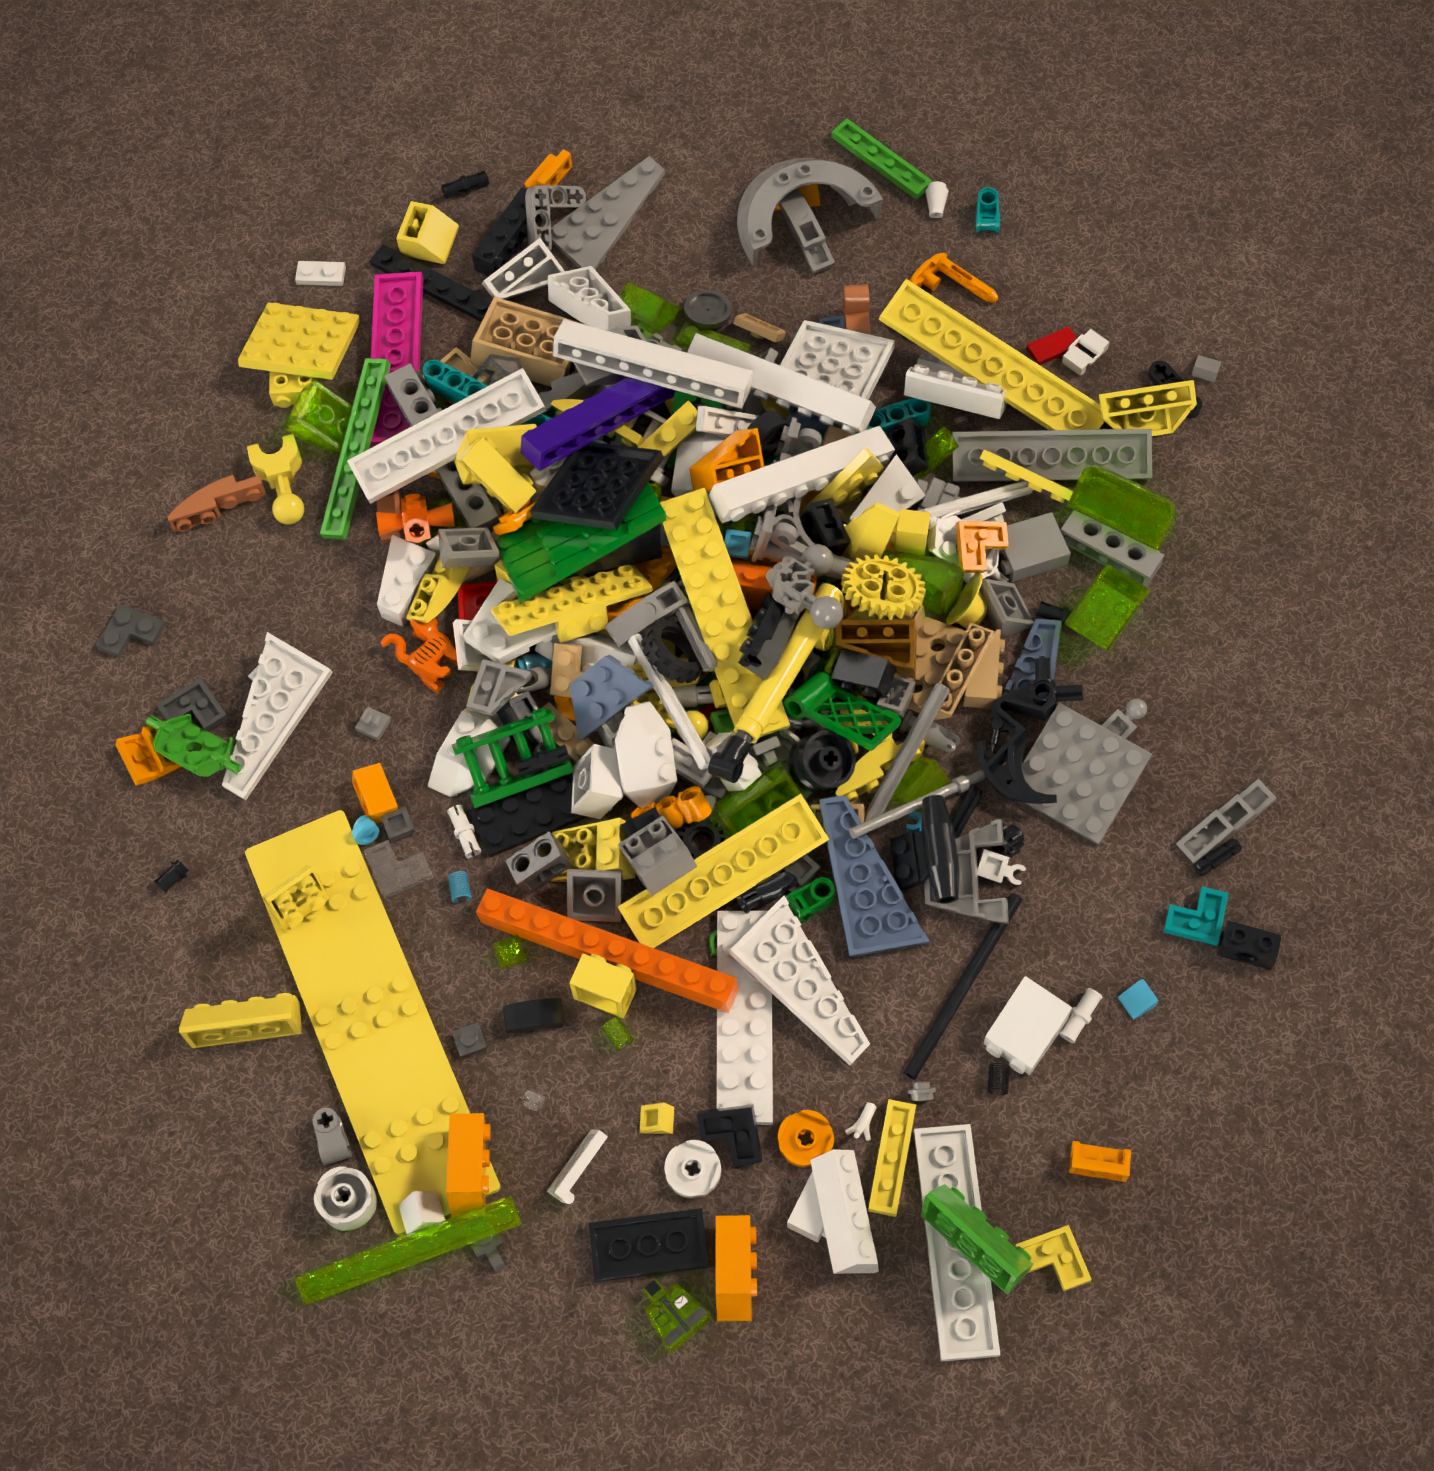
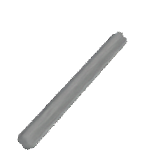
[864,683,950,822]

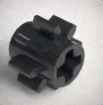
[992,823,1024,858]

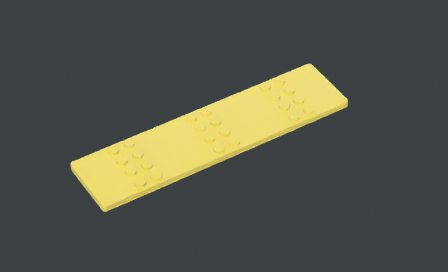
[245,810,501,1236]

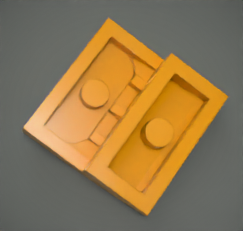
[115,726,182,786]

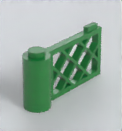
[784,672,901,751]

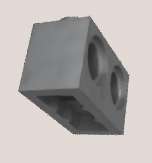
[505,831,573,895]

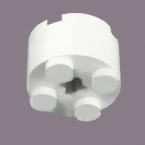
[314,1166,377,1231]

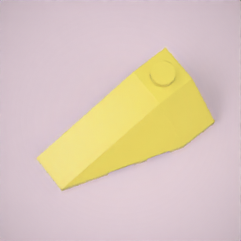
[841,502,900,561]

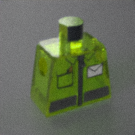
[643,1279,712,1355]

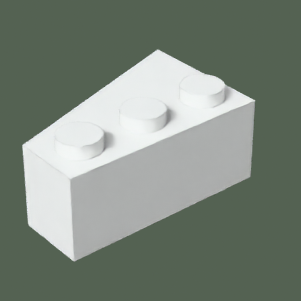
[482,238,565,300]
[847,454,926,524]
[377,535,438,627]

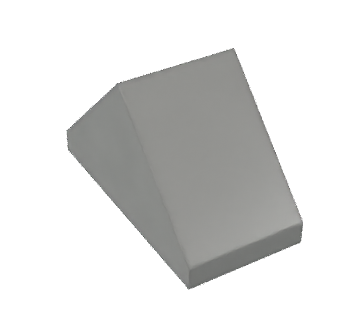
[876,676,916,720]

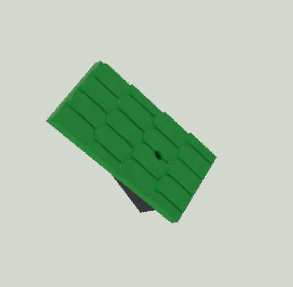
[495,482,666,604]

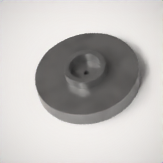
[684,290,732,329]

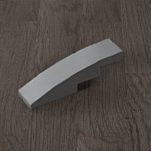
[1176,778,1277,864]

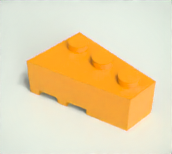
[446,1113,491,1218]
[716,1215,757,1321]

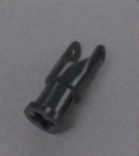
[737,872,798,914]

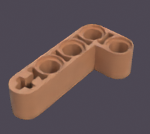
[843,284,871,335]

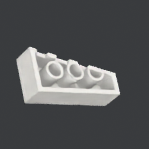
[535,633,640,672]

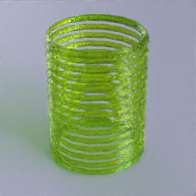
[602,1017,633,1051]

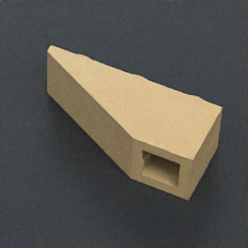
[964,629,1005,709]

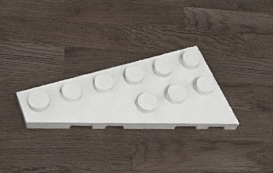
[222,632,333,801]

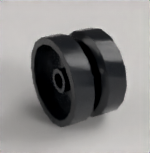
[788,730,856,793]

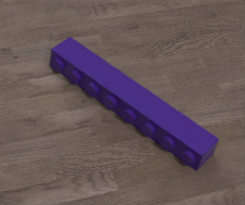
[520,377,675,471]

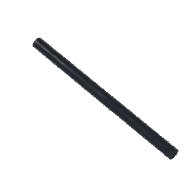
[903,893,1022,1080]

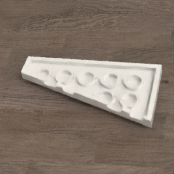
[729,895,870,1066]

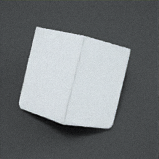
[399,1191,446,1236]

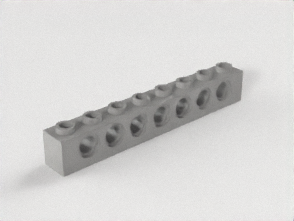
[384,363,502,532]

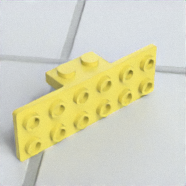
[491,564,653,643]

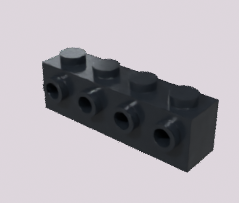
[472,188,541,277]

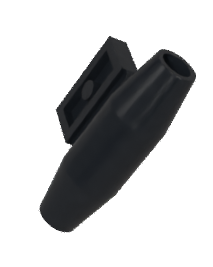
[890,795,959,904]

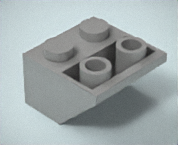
[618,815,697,896]

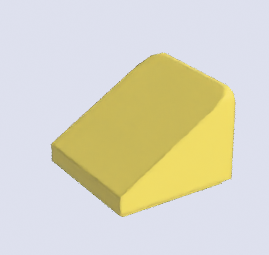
[640,1103,674,1134]

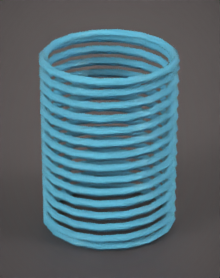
[448,871,472,903]

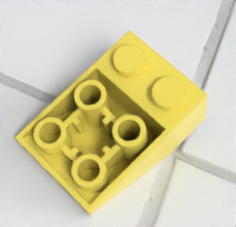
[550,818,636,882]
[262,865,330,930]

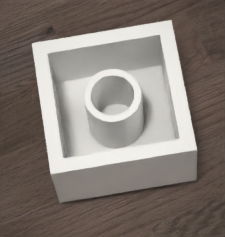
[571,744,624,819]

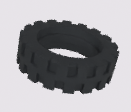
[641,617,703,683]

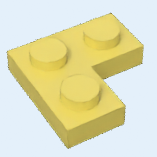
[1014,1225,1092,1292]

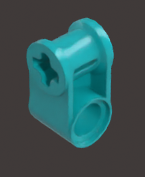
[975,187,1000,233]

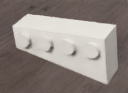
[548,266,631,331]

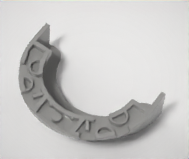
[737,158,883,266]

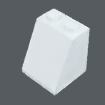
[983,976,1072,1075]

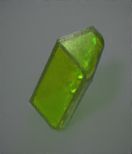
[1067,464,1177,551]

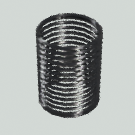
[988,1062,1010,1095]

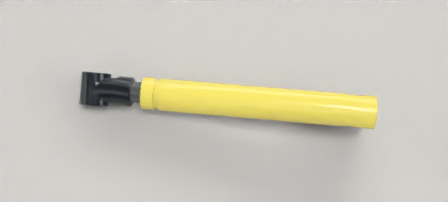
[708,583,847,783]

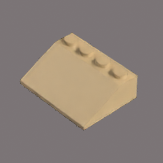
[470,297,583,387]

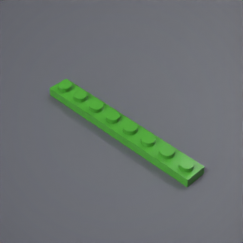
[320,358,391,540]

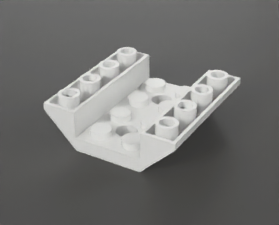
[904,353,1007,419]

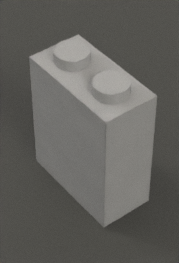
[999,512,1071,582]

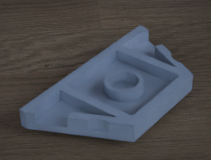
[570,655,654,741]

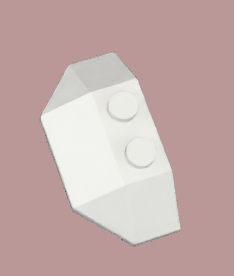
[671,431,729,521]
[615,701,677,808]
[428,708,510,797]

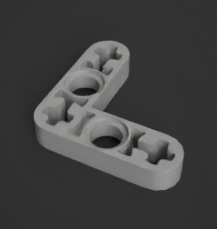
[525,185,586,251]

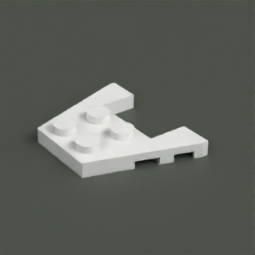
[463,578,557,664]

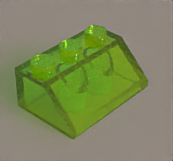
[714,761,814,835]

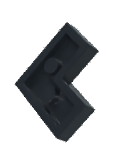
[697,1104,763,1166]

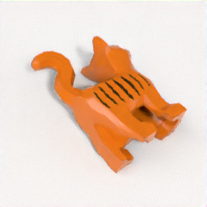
[380,618,458,694]

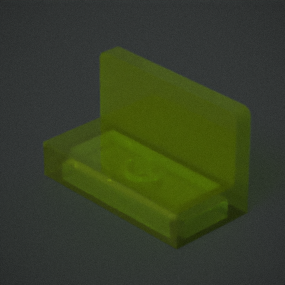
[891,757,950,814]

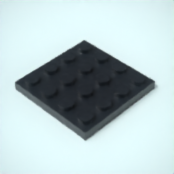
[530,442,664,530]

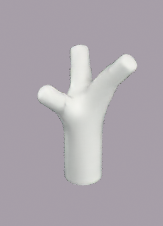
[845,1102,877,1141]

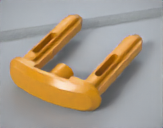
[910,253,998,303]

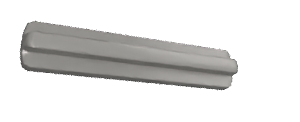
[675,606,717,672]

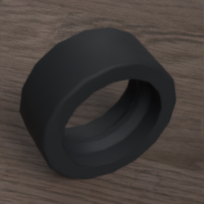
[747,410,790,458]

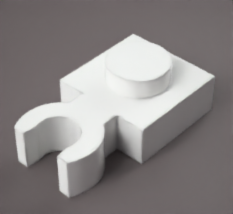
[977,849,1026,885]

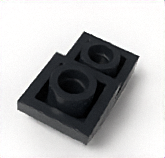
[503,998,565,1033]

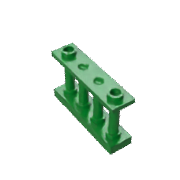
[452,708,574,808]

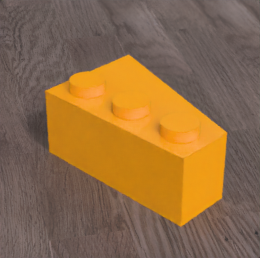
[689,428,764,492]

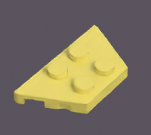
[804,448,885,509]

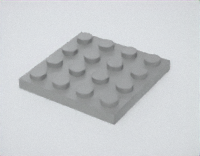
[1010,703,1152,845]

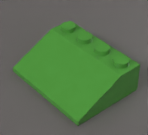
[920,1184,1033,1295]

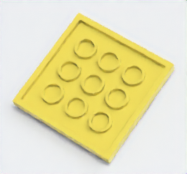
[238,303,360,380]

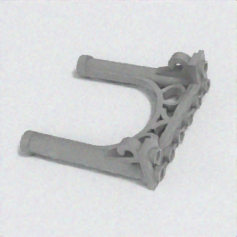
[749,417,928,593]

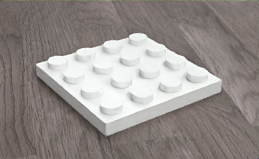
[780,320,895,400]

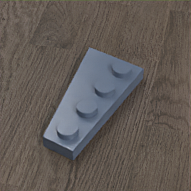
[1003,619,1062,714]

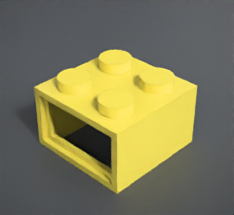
[570,954,637,1019]

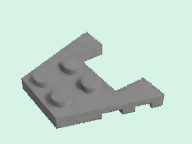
[924,819,1009,924]

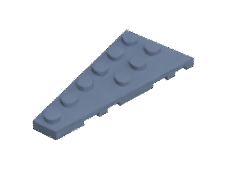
[819,795,930,957]

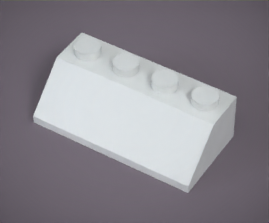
[810,1149,879,1274]

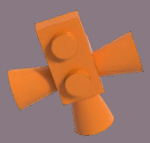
[376,494,455,543]

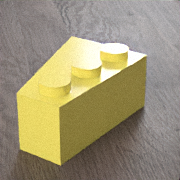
[457,437,536,513]

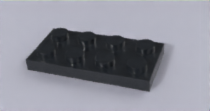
[469,774,587,858]
[589,1208,709,1282]

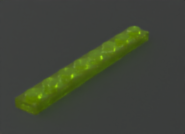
[294,1195,522,1306]

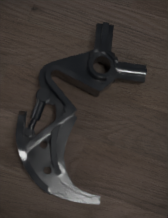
[978,656,1084,804]

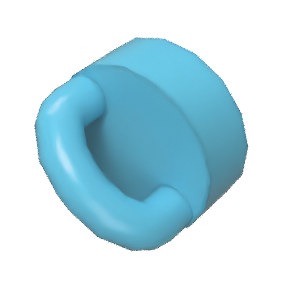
[352,815,379,845]

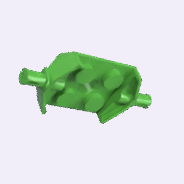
[146,714,242,777]

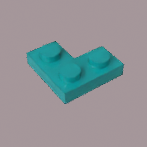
[1163,886,1229,946]

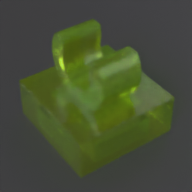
[492,935,527,970]

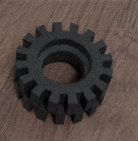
[678,817,726,859]

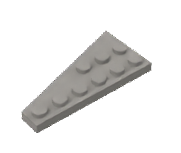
[551,156,665,270]

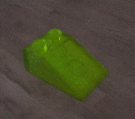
[283,381,353,456]
[883,550,964,618]

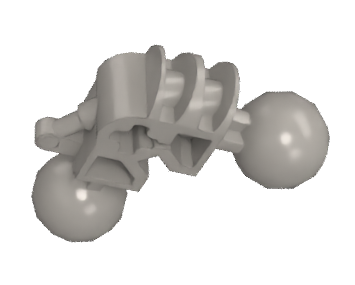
[766,544,843,629]

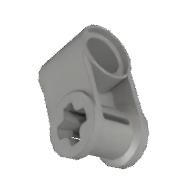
[313,1108,352,1166]

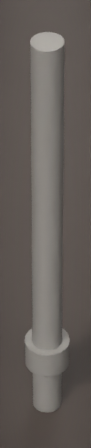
[849,770,985,839]

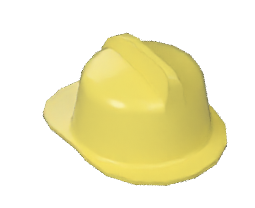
[946,572,987,629]

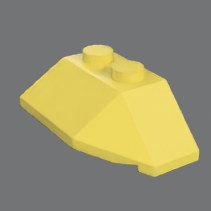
[1099,380,1197,436]

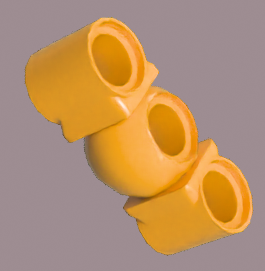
[631,786,712,829]

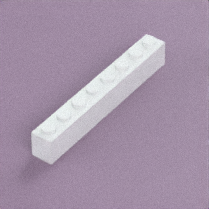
[553,319,753,408]
[687,333,876,435]
[708,426,895,523]

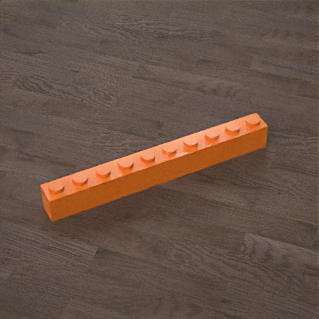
[476,888,739,1013]

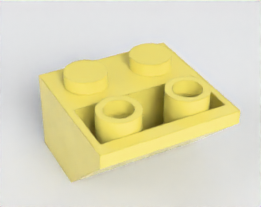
[396,201,459,264]

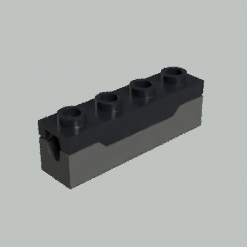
[738,592,800,680]

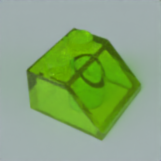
[619,281,682,332]

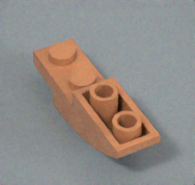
[167,475,267,532]

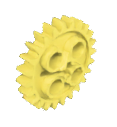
[841,554,926,620]

